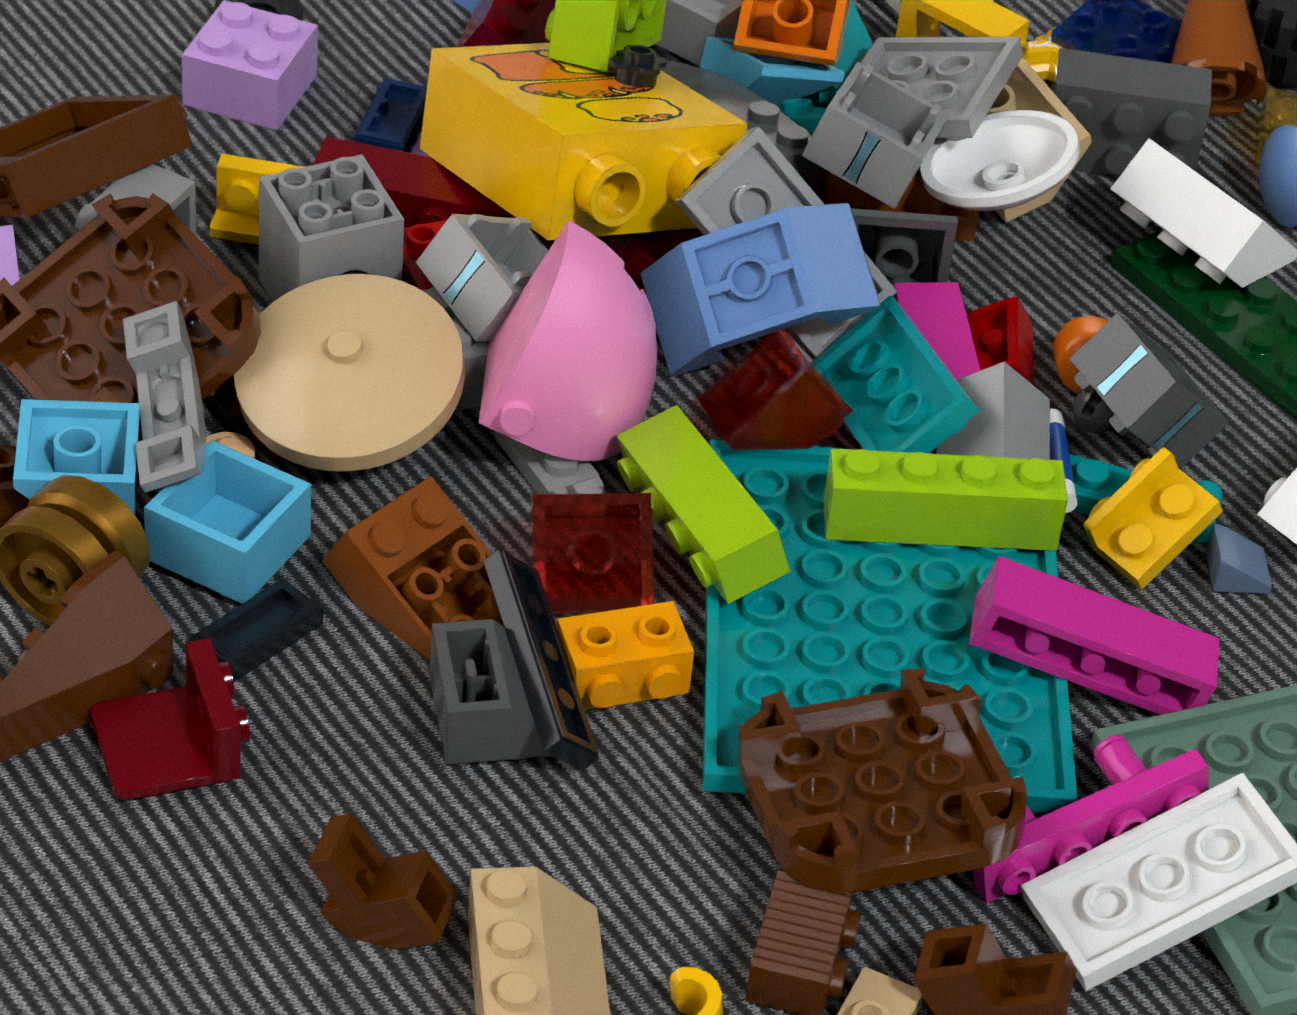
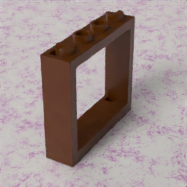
[0,94,193,218]

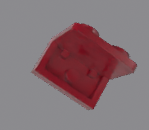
[91,638,250,800]

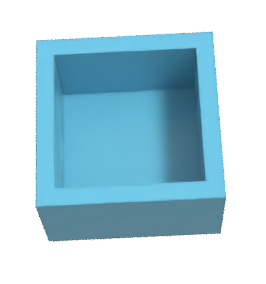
[144,440,311,604]

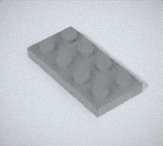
[675,126,897,362]

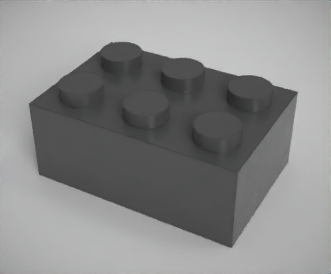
[1051,48,1212,177]

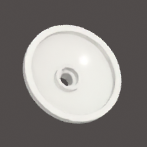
[920,110,1080,211]

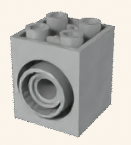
[259,154,404,303]

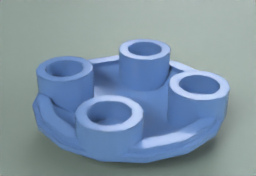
[1259,124,1297,228]

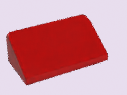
[968,296,1034,386]

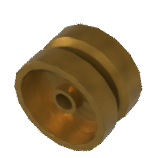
[0,475,150,626]

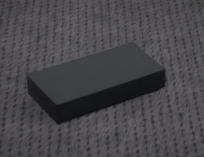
[193,578,324,682]

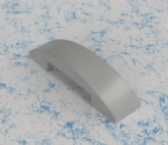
[123,301,206,493]

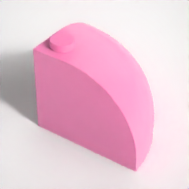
[479,220,657,461]

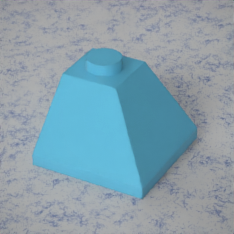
[700,36,845,107]
[13,399,140,516]

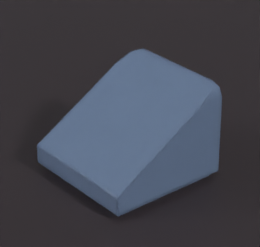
[1206,524,1272,594]

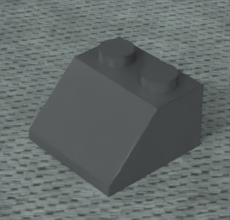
[851,209,958,287]

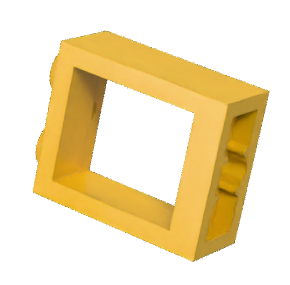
[896,0,1030,59]

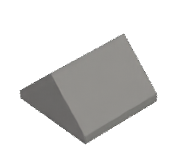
[935,362,1050,460]

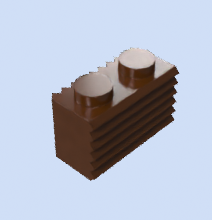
[746,870,862,1015]

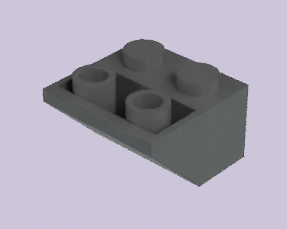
[429,619,553,764]

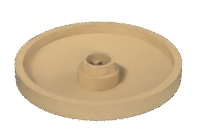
[234,274,465,471]

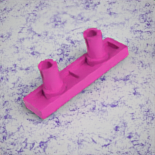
[973,735,1208,903]

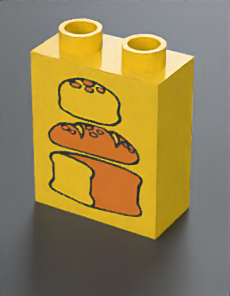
[419,43,748,240]

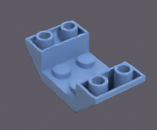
[640,203,881,377]

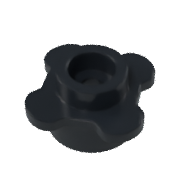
[608,45,667,87]

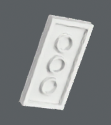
[1021,773,1297,991]

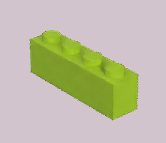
[616,405,791,604]
[823,449,1068,551]

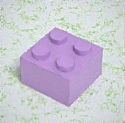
[182,0,318,130]

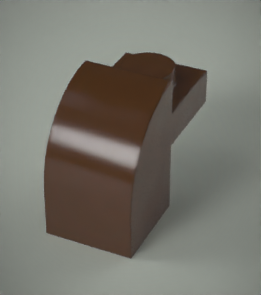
[308,813,459,949]
[914,923,1077,1015]

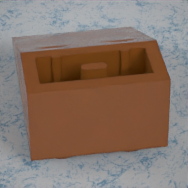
[322,476,504,660]

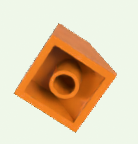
[733,0,850,66]

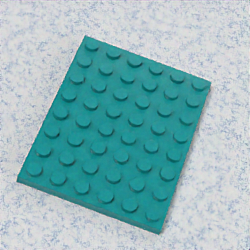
[702,439,1078,814]

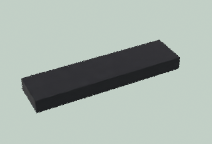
[483,549,599,770]

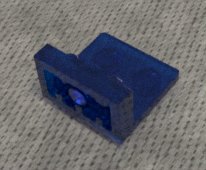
[1051,0,1182,64]

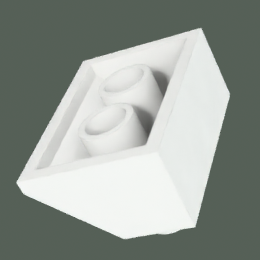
[1110,138,1297,288]

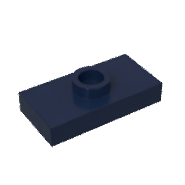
[353,78,427,152]

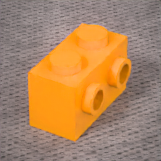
[557,601,694,710]

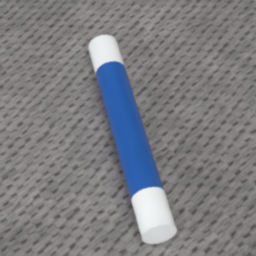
[1050,409,1077,513]

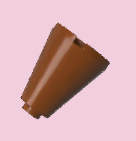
[1170,0,1267,117]

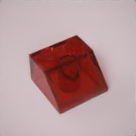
[698,329,853,450]
[530,493,654,613]

